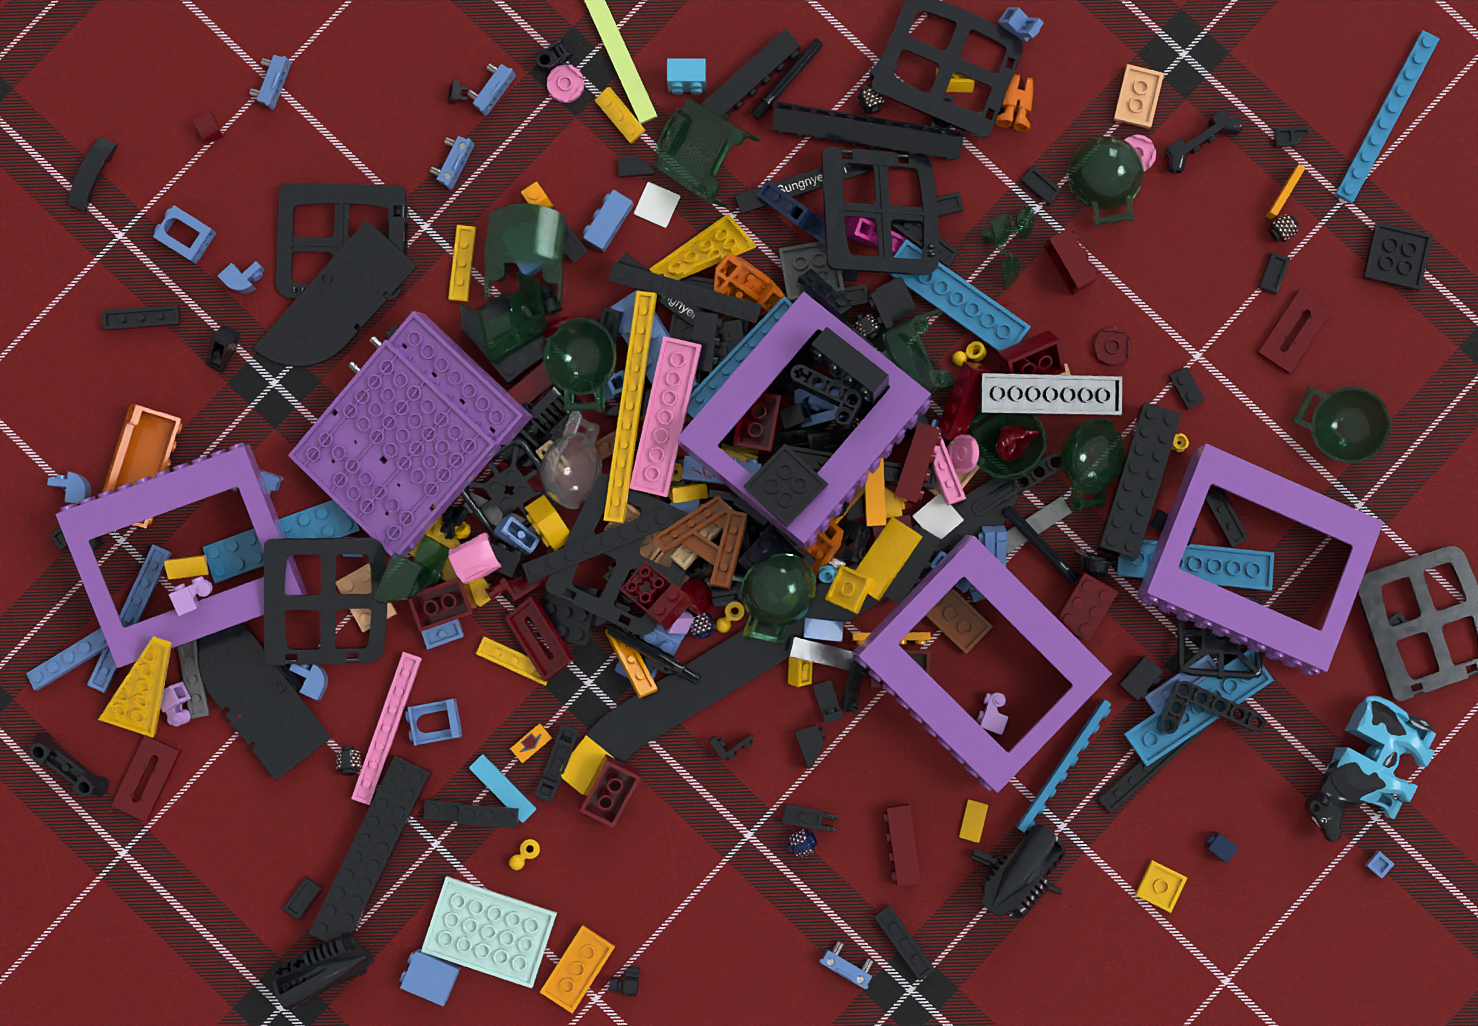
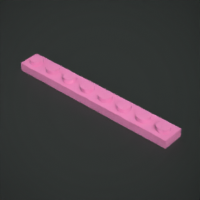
[351,652,422,805]

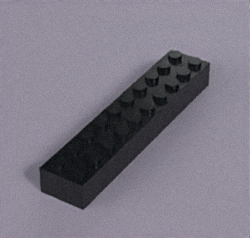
[308,755,433,943]

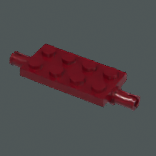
[485,541,582,602]

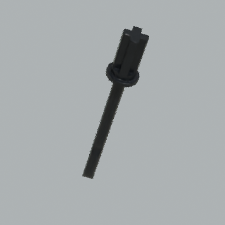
[970,848,1062,895]

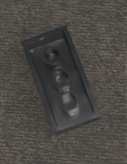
[811,327,889,404]

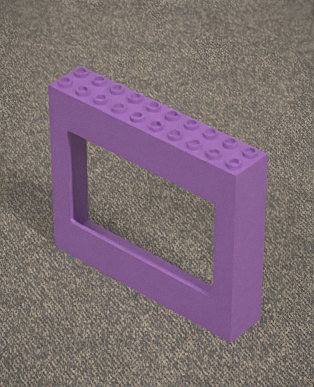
[677,292,931,550]
[55,442,308,668]
[1136,444,1384,676]
[853,535,1112,793]

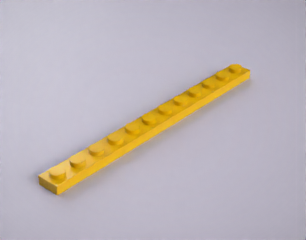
[604,291,657,523]

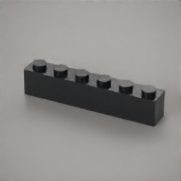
[702,29,801,125]

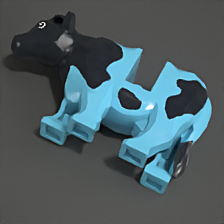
[1303,695,1436,842]

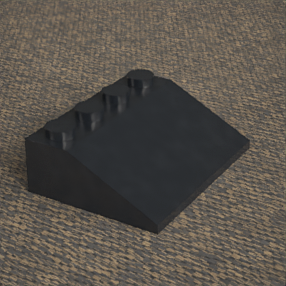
[460,292,554,386]

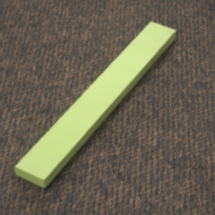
[584,0,657,124]

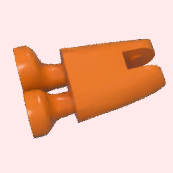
[995,74,1033,132]

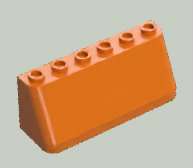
[102,404,182,528]

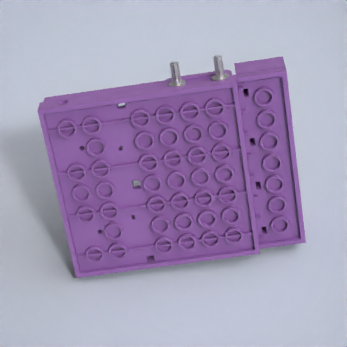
[288,311,533,560]

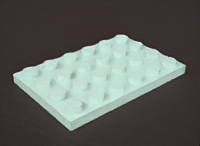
[421,876,557,988]

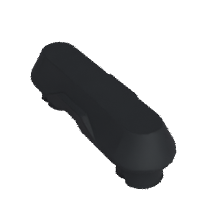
[840,660,870,713]

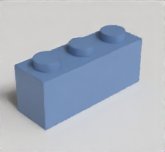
[583,190,634,253]

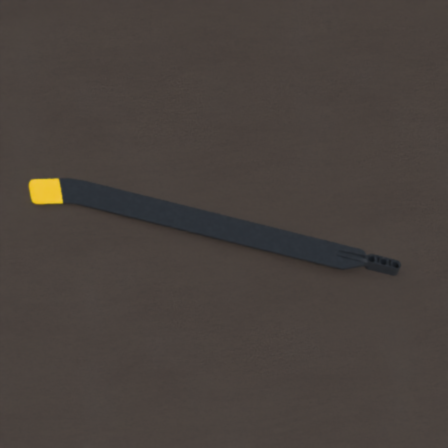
[560,453,1065,795]

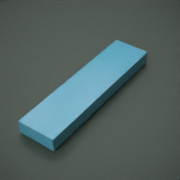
[469,754,537,823]

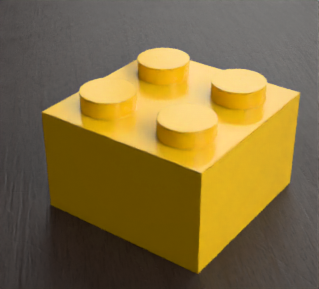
[525,495,570,551]

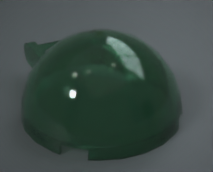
[1068,136,1144,227]
[543,318,618,413]
[1291,386,1391,463]
[968,413,1047,481]
[1060,418,1124,511]
[741,553,817,646]

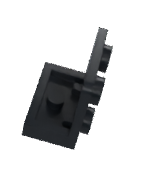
[867,277,916,329]

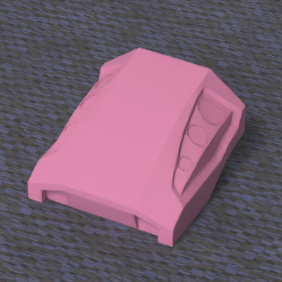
[448,533,502,584]

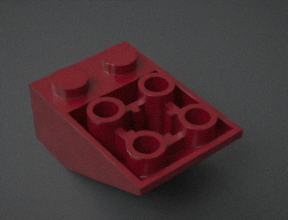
[620,561,692,631]

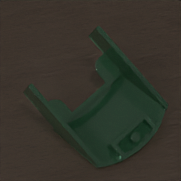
[654,98,760,208]
[484,203,566,303]

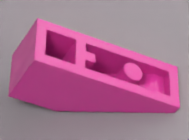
[846,217,906,254]

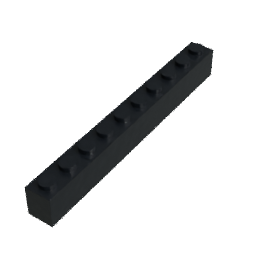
[772,102,964,160]

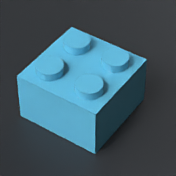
[667,59,706,95]

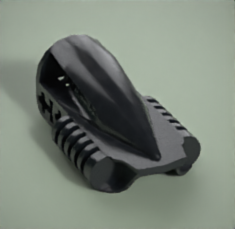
[500,379,585,468]
[979,823,1066,918]
[272,935,375,1010]

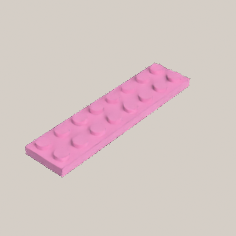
[629,336,702,497]

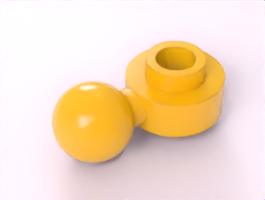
[952,341,987,366]
[716,601,744,633]
[509,839,540,870]

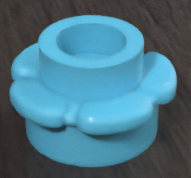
[818,565,837,583]

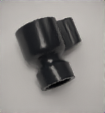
[534,284,563,320]
[609,966,640,997]

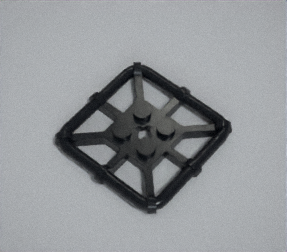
[460,435,565,544]
[1176,595,1263,679]

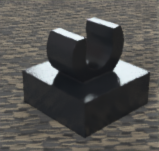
[447,80,468,104]

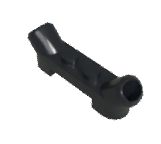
[1163,109,1243,174]
[30,732,109,797]

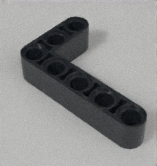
[1157,681,1266,735]

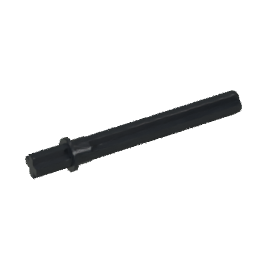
[751,38,823,120]
[1003,506,1078,586]
[607,625,701,685]

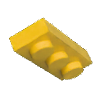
[595,87,646,143]

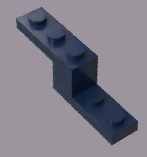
[757,179,848,245]

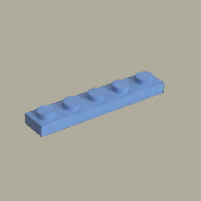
[26,628,109,691]

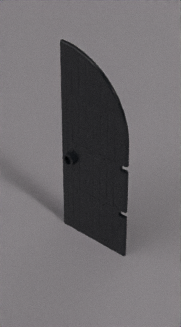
[253,220,418,367]
[198,622,332,781]

